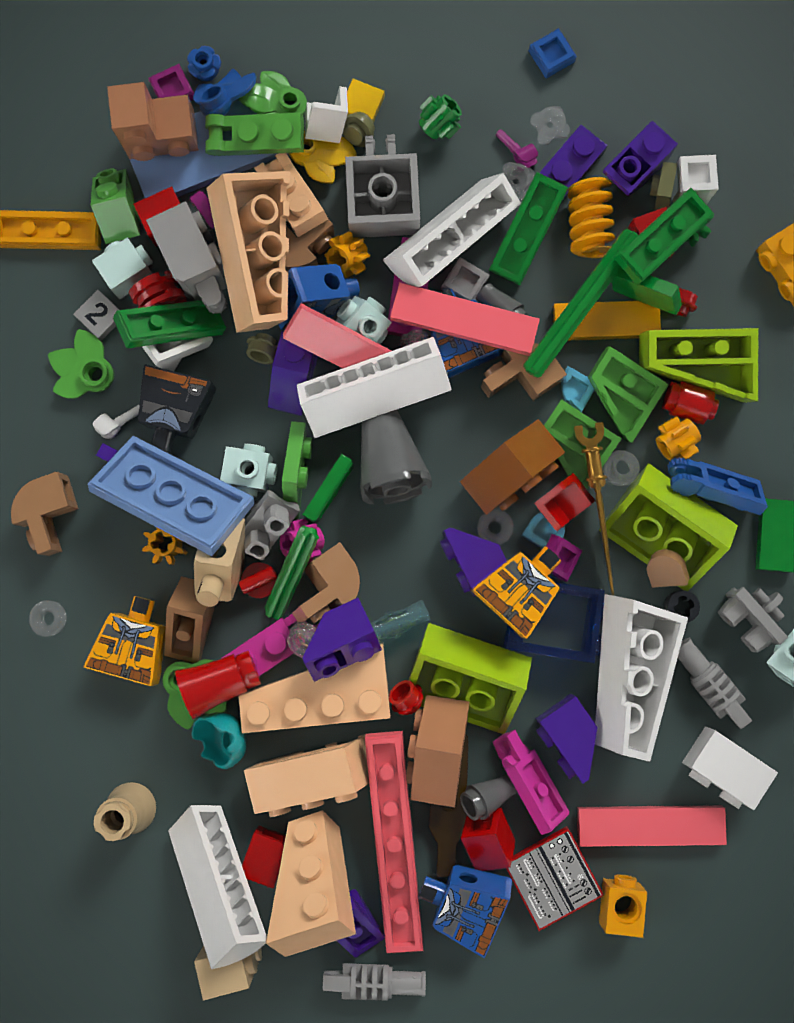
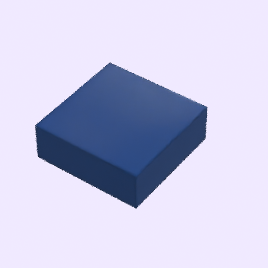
[528,28,577,79]

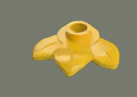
[289,131,357,184]

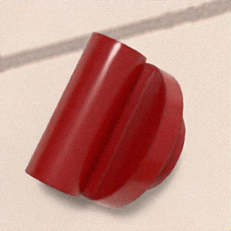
[238,562,277,598]

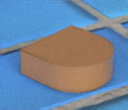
[647,549,690,588]

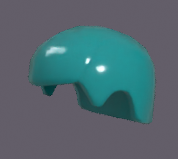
[191,712,246,769]

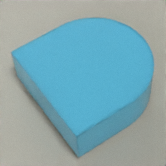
[521,512,565,549]

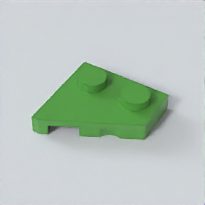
[588,346,668,443]
[544,399,622,489]
[282,421,312,520]

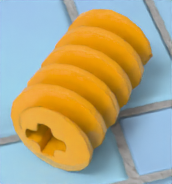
[567,177,615,258]

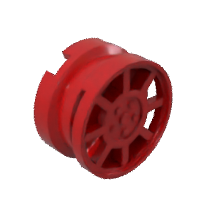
[129,271,187,308]

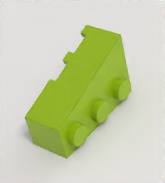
[639,328,758,403]

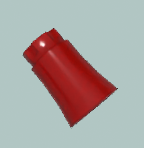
[175,651,261,720]

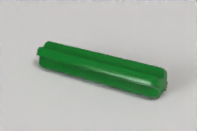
[264,526,319,620]

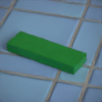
[489,172,568,286]
[613,188,714,286]
[113,300,226,349]

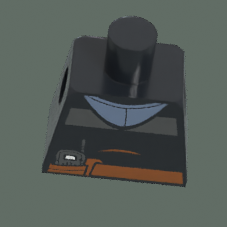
[138,364,216,454]

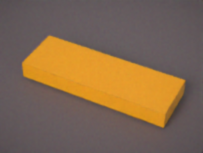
[0,210,102,250]
[552,301,661,341]

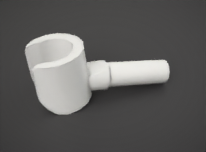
[93,405,139,439]

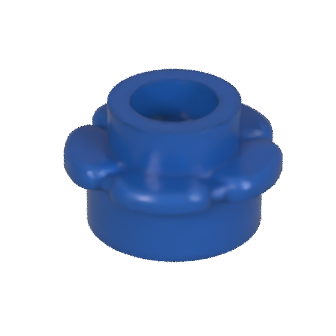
[187,46,221,81]

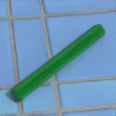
[523,229,638,378]

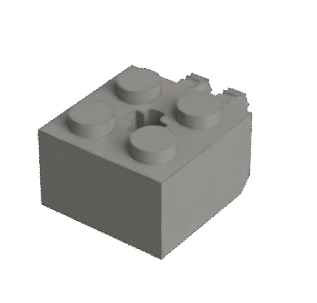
[345,134,420,238]
[146,201,227,314]

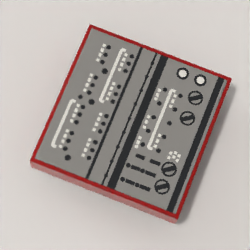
[506,826,604,931]

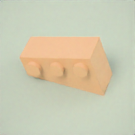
[244,734,369,817]
[266,810,356,957]

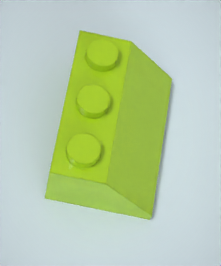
[599,463,738,591]
[409,623,532,734]

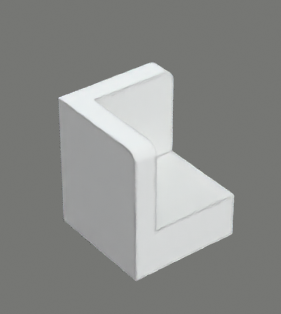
[305,86,348,143]
[673,155,718,205]

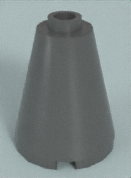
[360,410,432,505]

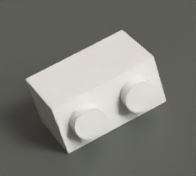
[682,727,778,810]

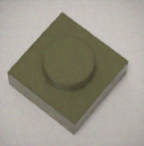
[650,162,678,210]

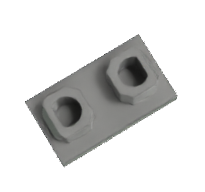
[244,490,300,560]
[718,587,788,653]

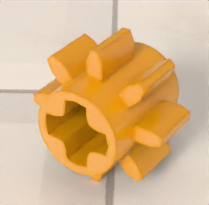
[324,231,370,278]
[655,416,701,460]
[142,527,187,565]

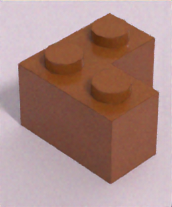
[460,419,565,515]

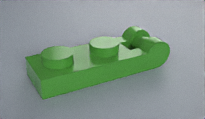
[205,112,304,156]

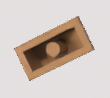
[164,576,214,663]

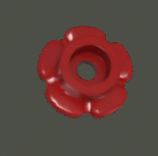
[676,288,698,317]
[389,680,423,715]

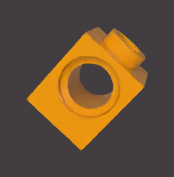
[599,874,647,938]

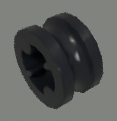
[663,591,700,623]

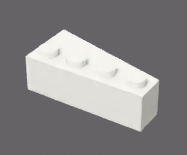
[595,594,688,762]

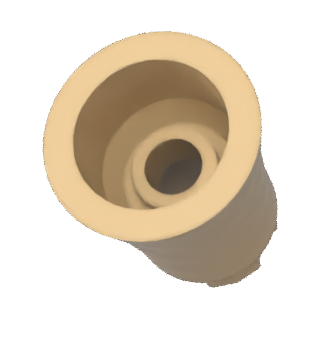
[93,782,156,841]

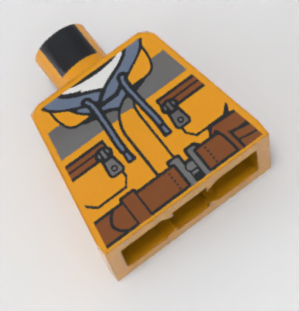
[471,546,561,639]
[84,596,166,686]

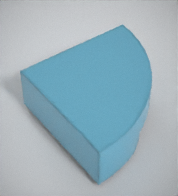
[561,366,594,412]

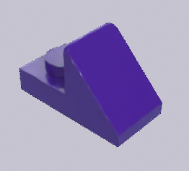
[337,889,385,958]

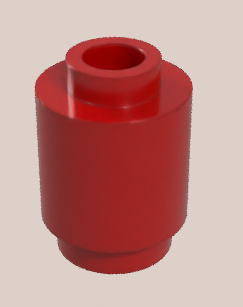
[662,381,719,425]

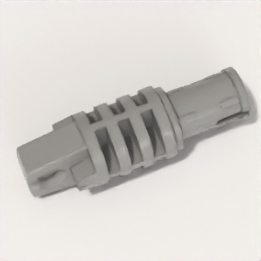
[678,637,752,729]
[323,964,426,1001]

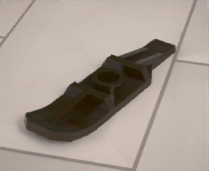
[429,734,468,877]

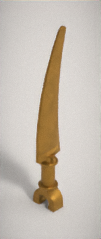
[574,422,615,596]

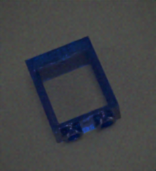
[503,582,605,663]

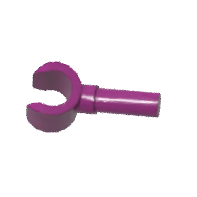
[496,129,538,169]

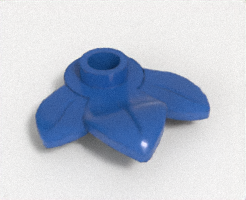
[193,69,257,116]

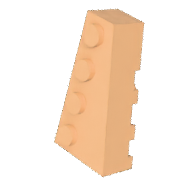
[206,171,290,333]
[239,642,391,733]

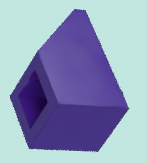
[602,120,678,196]
[440,527,507,597]
[302,598,382,682]
[535,694,597,784]

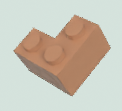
[107,82,199,161]
[406,695,470,807]

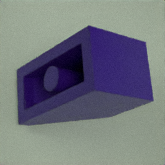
[268,331,318,416]

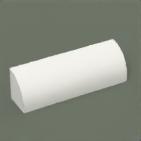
[383,173,521,287]
[297,337,452,438]
[168,805,267,969]

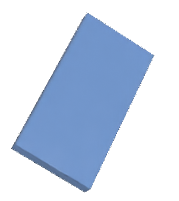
[130,99,276,198]
[87,436,254,556]

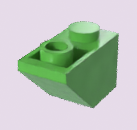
[90,168,140,244]

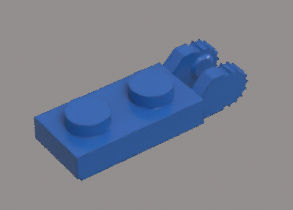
[667,457,767,515]

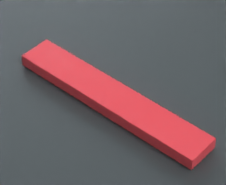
[365,731,424,953]

